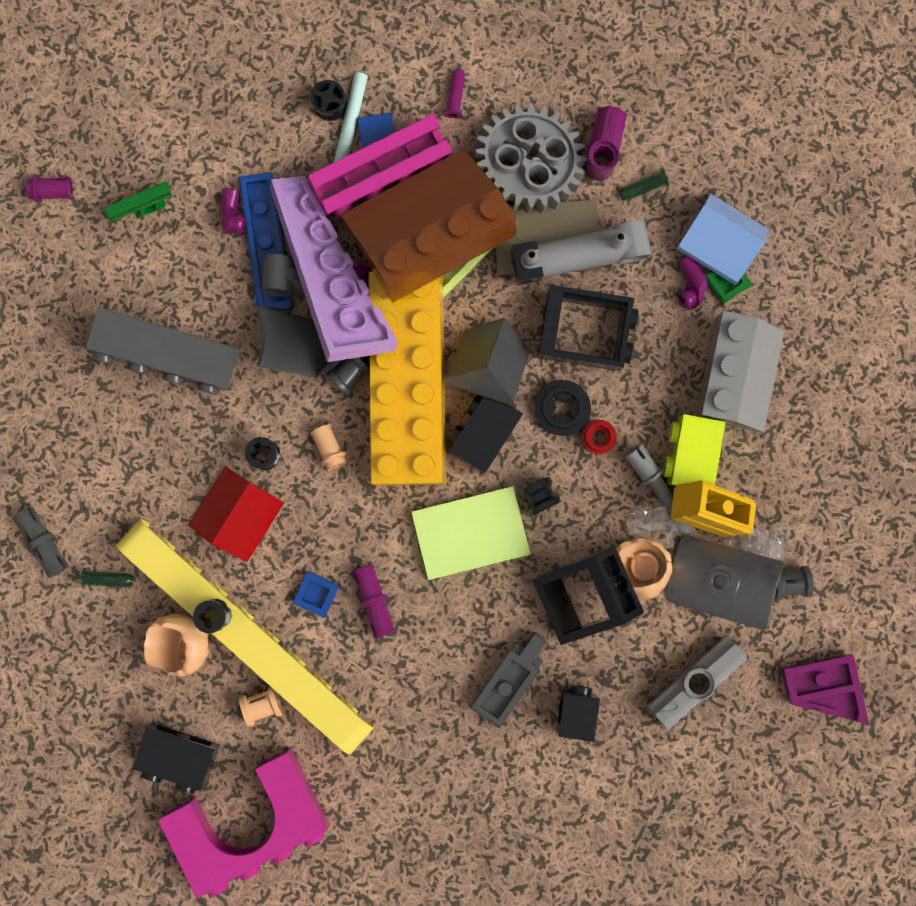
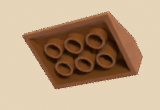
[341,149,516,303]

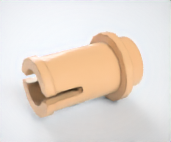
[310,424,347,471]

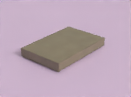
[495,200,601,277]

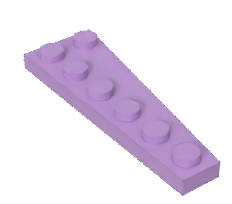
[270,176,398,362]

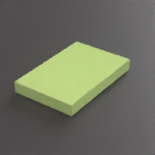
[411,486,531,580]

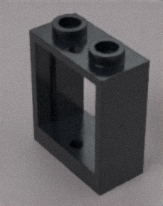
[538,285,638,371]
[532,545,644,645]

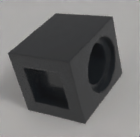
[556,685,600,742]

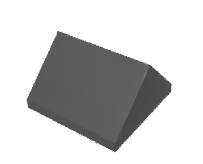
[445,318,530,406]

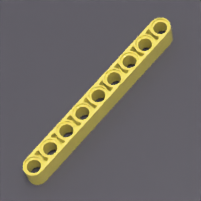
[116,518,374,755]

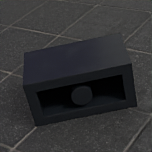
[447,395,523,475]
[132,723,220,793]

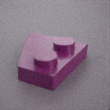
[781,654,869,724]

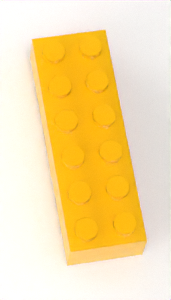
[369,272,446,486]

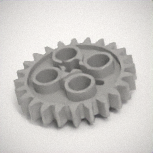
[473,103,587,214]

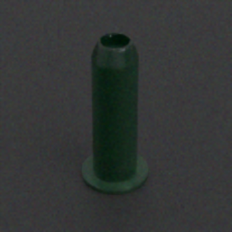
[619,167,669,201]
[81,568,134,589]

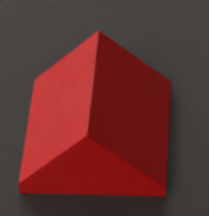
[188,466,285,562]

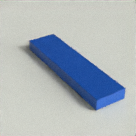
[238,172,293,311]

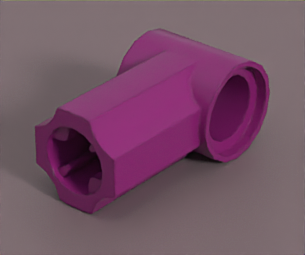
[584,105,627,181]

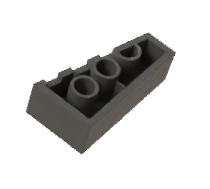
[86,307,239,395]

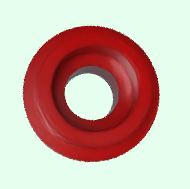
[581,420,617,455]

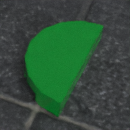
[104,181,173,221]

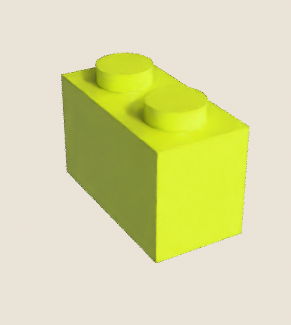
[662,414,726,487]

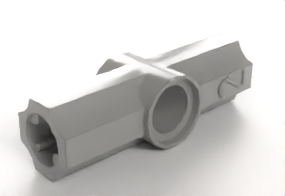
[646,635,747,730]

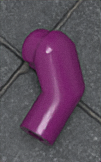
[219,188,246,235]
[678,256,708,309]

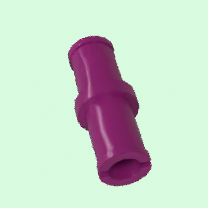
[352,564,396,639]

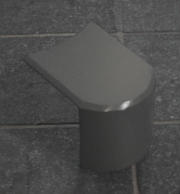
[256,307,342,378]

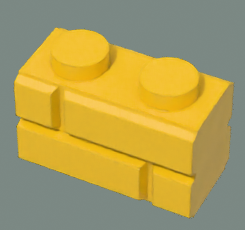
[670,480,756,538]

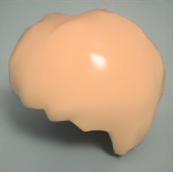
[615,538,672,601]
[143,613,209,677]

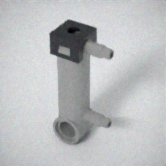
[510,220,652,286]

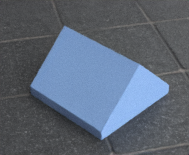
[676,194,769,285]

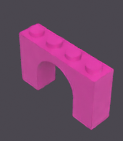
[158,748,329,899]

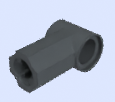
[261,254,305,297]

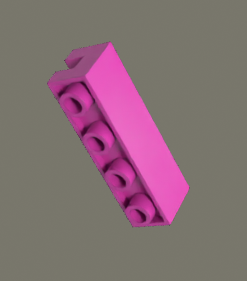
[307,113,453,219]

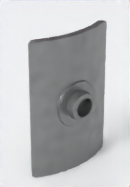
[666,535,784,630]

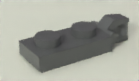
[470,632,546,729]

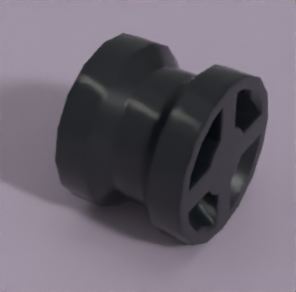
[311,80,347,121]
[518,476,562,517]

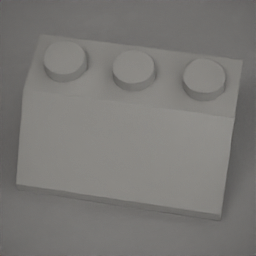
[696,311,784,433]

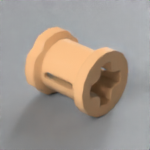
[239,686,283,727]

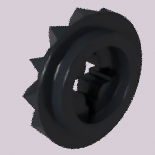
[535,380,591,436]

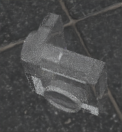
[624,505,679,549]
[729,528,787,564]

